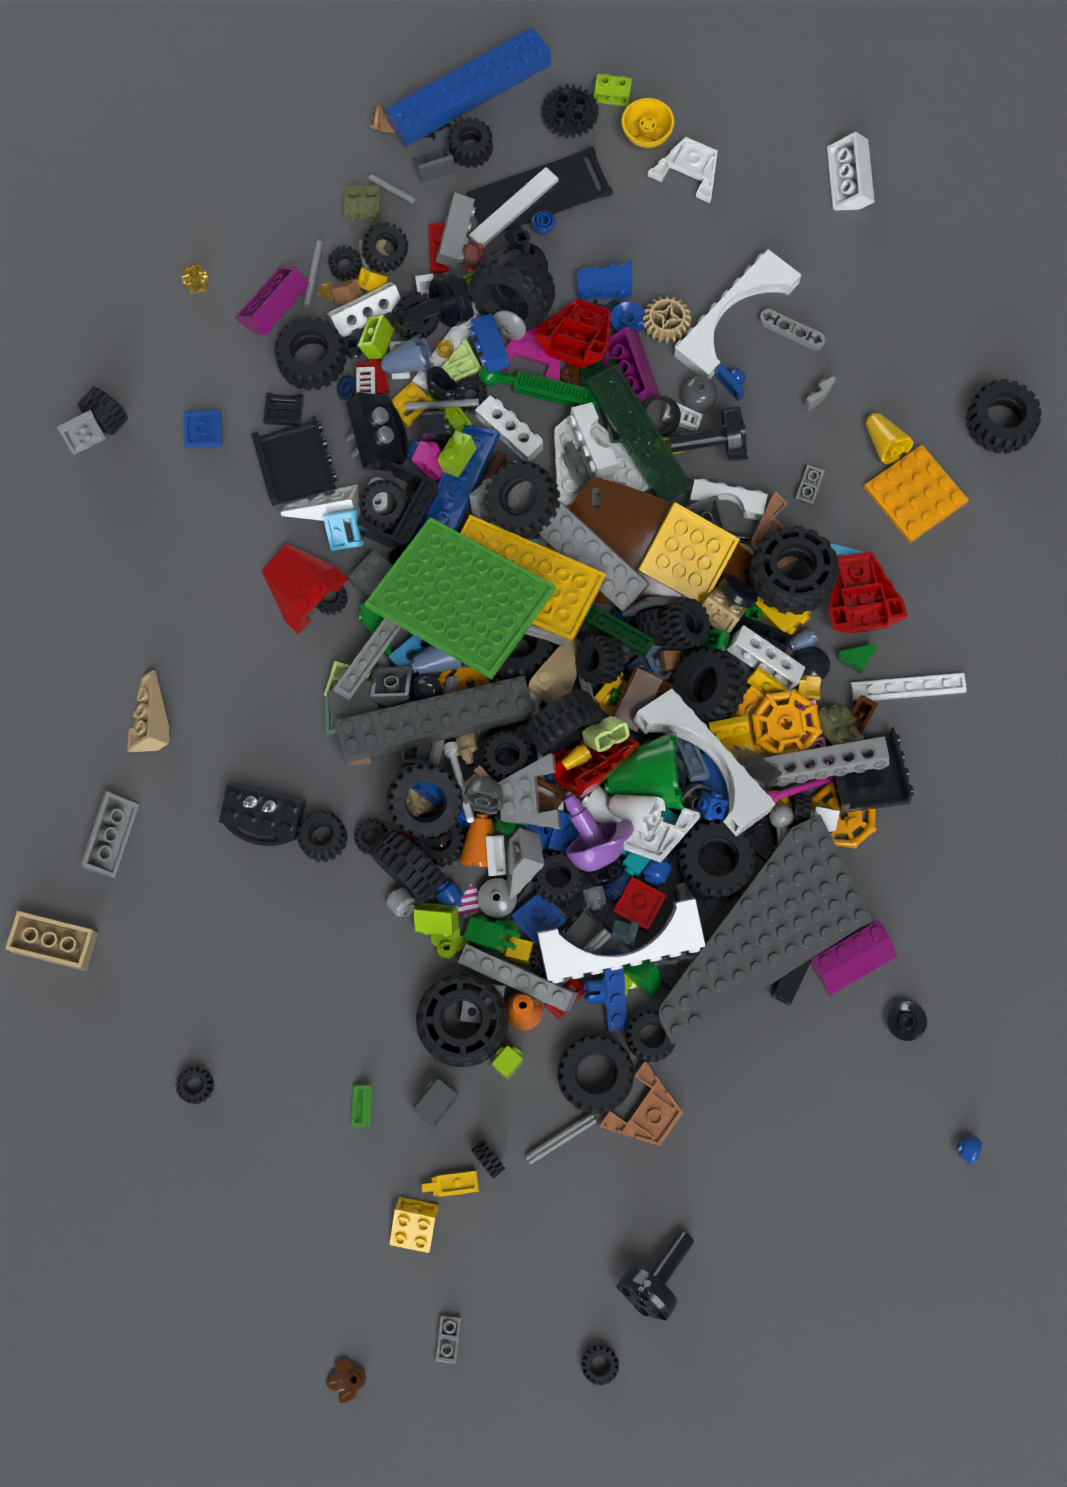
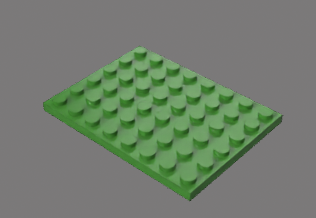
[364,517,557,679]

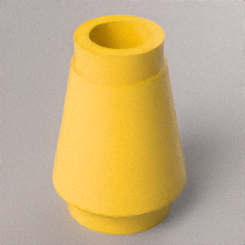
[561,744,592,771]

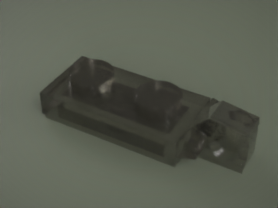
[731,745,782,789]

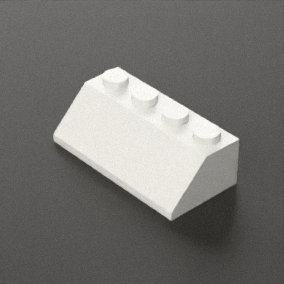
[827,132,875,211]

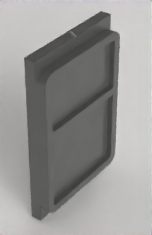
[622,597,687,616]

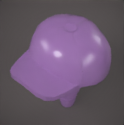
[564,793,634,872]

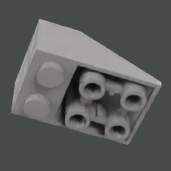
[506,828,544,900]

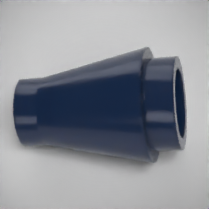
[603,871,631,900]

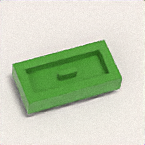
[351,1085,372,1127]

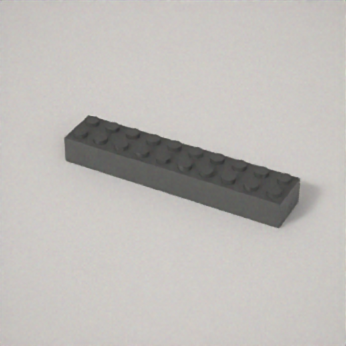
[335,676,534,764]

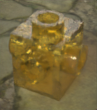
[182,264,209,294]

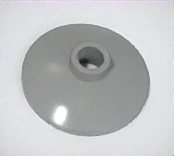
[493,310,526,340]
[478,878,517,918]

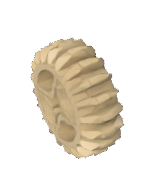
[643,295,691,344]

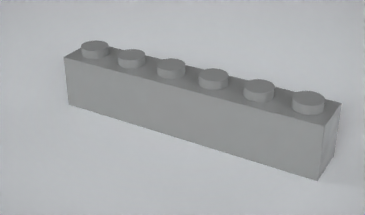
[458,944,578,1012]

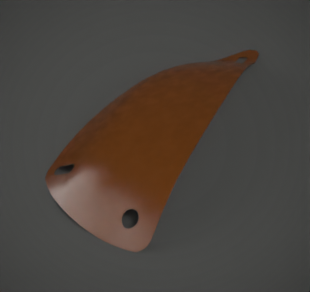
[570,477,753,604]

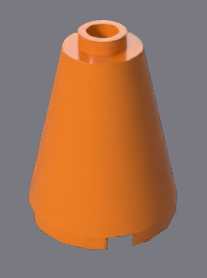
[459,814,494,867]
[505,991,543,1031]

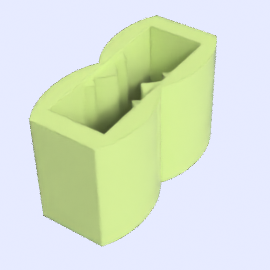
[582,716,630,752]

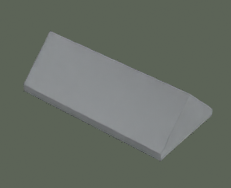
[81,791,139,878]

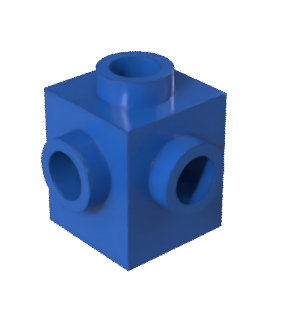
[696,790,729,821]

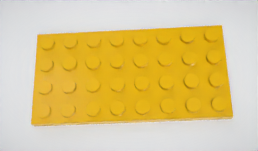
[460,515,606,642]

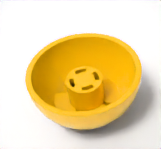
[622,98,674,148]

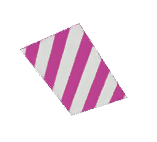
[458,884,480,920]

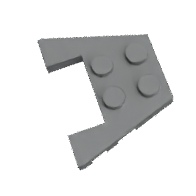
[498,753,561,829]

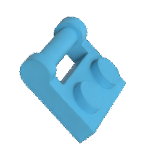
[323,508,364,551]

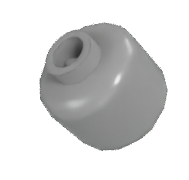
[386,888,415,917]

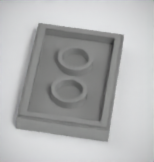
[57,410,106,455]

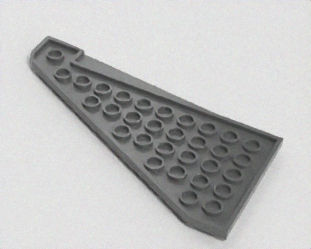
[658,814,873,1045]

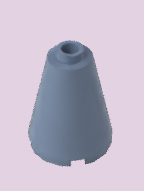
[380,333,434,374]
[411,645,466,675]

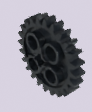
[542,84,599,139]

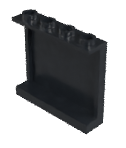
[251,416,338,506]
[825,727,914,814]

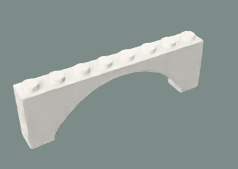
[674,249,801,379]
[633,689,775,836]
[537,898,705,983]

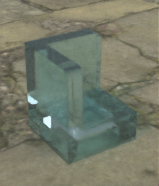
[610,920,639,945]

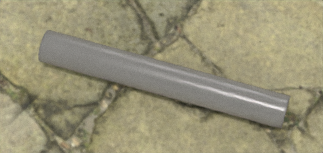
[368,174,417,204]

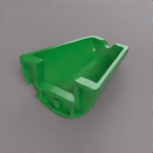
[604,732,684,809]

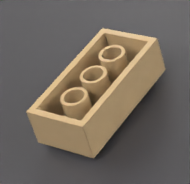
[5,911,98,971]

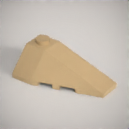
[528,638,581,704]
[127,670,170,752]

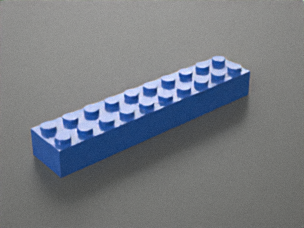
[386,27,552,147]

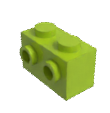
[594,74,632,106]
[358,315,394,359]
[437,431,477,477]
[414,902,459,936]
[492,1046,523,1080]

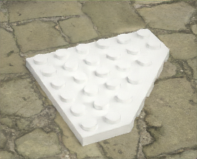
[554,417,660,510]

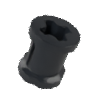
[344,336,362,359]

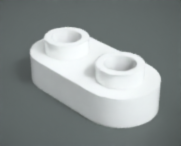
[368,477,388,514]

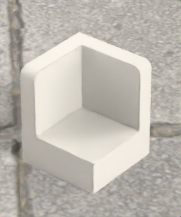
[415,274,434,298]

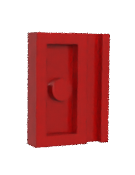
[356,358,390,395]

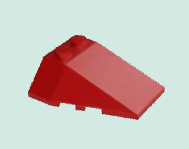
[534,298,611,368]
[262,544,349,634]
[828,552,908,634]
[551,737,639,798]

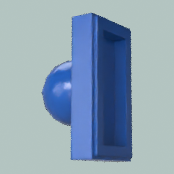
[715,363,746,401]

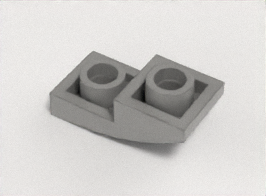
[804,376,836,412]
[795,465,825,505]
[436,1316,462,1364]

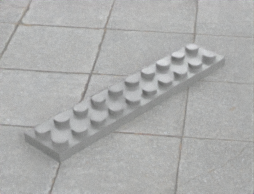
[508,460,650,612]

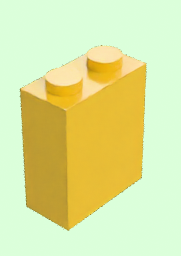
[754,597,811,635]

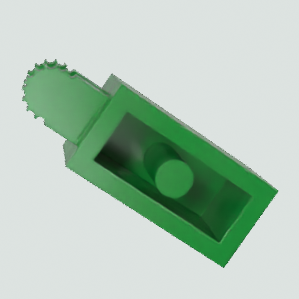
[463,916,521,954]

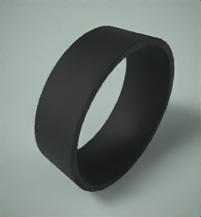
[640,396,681,437]

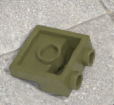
[344,185,381,222]
[818,704,864,745]

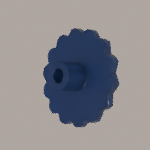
[336,375,356,401]

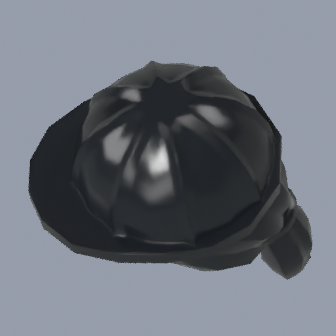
[426,366,468,401]
[410,674,443,701]

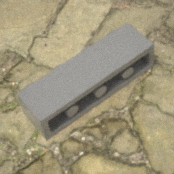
[435,192,476,269]

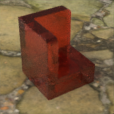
[464,243,484,272]

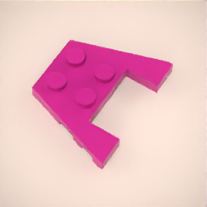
[501,326,560,381]

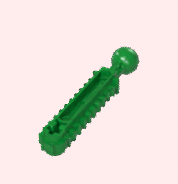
[478,366,606,413]

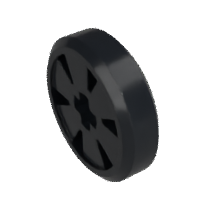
[719,575,758,608]

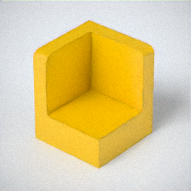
[357,268,388,291]
[796,675,821,700]
[505,937,534,965]

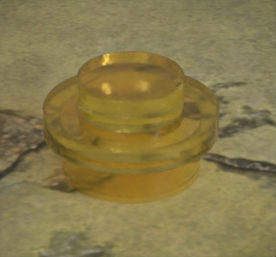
[318,282,335,300]
[436,340,454,358]

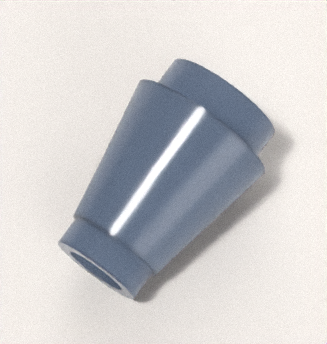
[789,628,818,651]

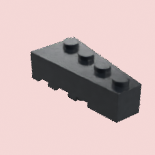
[421,409,451,446]

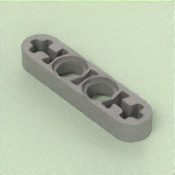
[759,309,825,351]

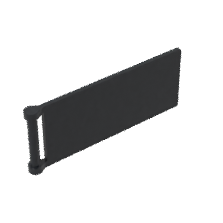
[466,147,613,233]

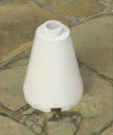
[579,786,623,823]
[608,794,665,836]

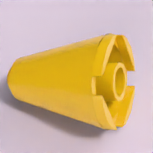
[866,413,913,464]

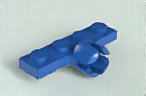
[584,949,628,1031]

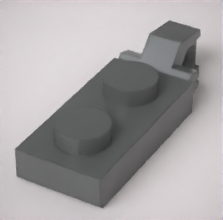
[564,441,594,491]

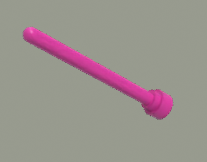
[765,776,832,804]

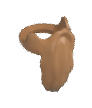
[368,104,396,133]

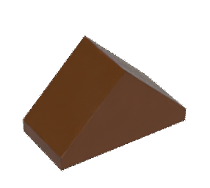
[851,695,878,735]

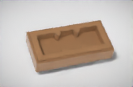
[660,650,694,671]

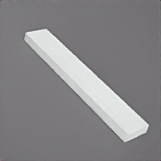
[469,167,558,249]
[850,673,967,702]

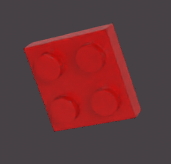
[613,877,667,931]

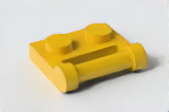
[391,382,433,428]

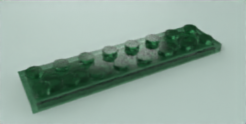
[585,364,693,501]

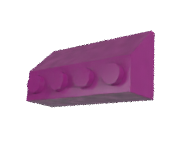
[235,266,310,335]
[603,327,660,407]
[810,920,897,996]

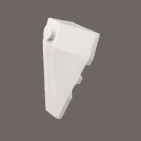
[281,484,361,523]

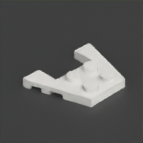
[648,137,718,203]
[624,808,700,862]

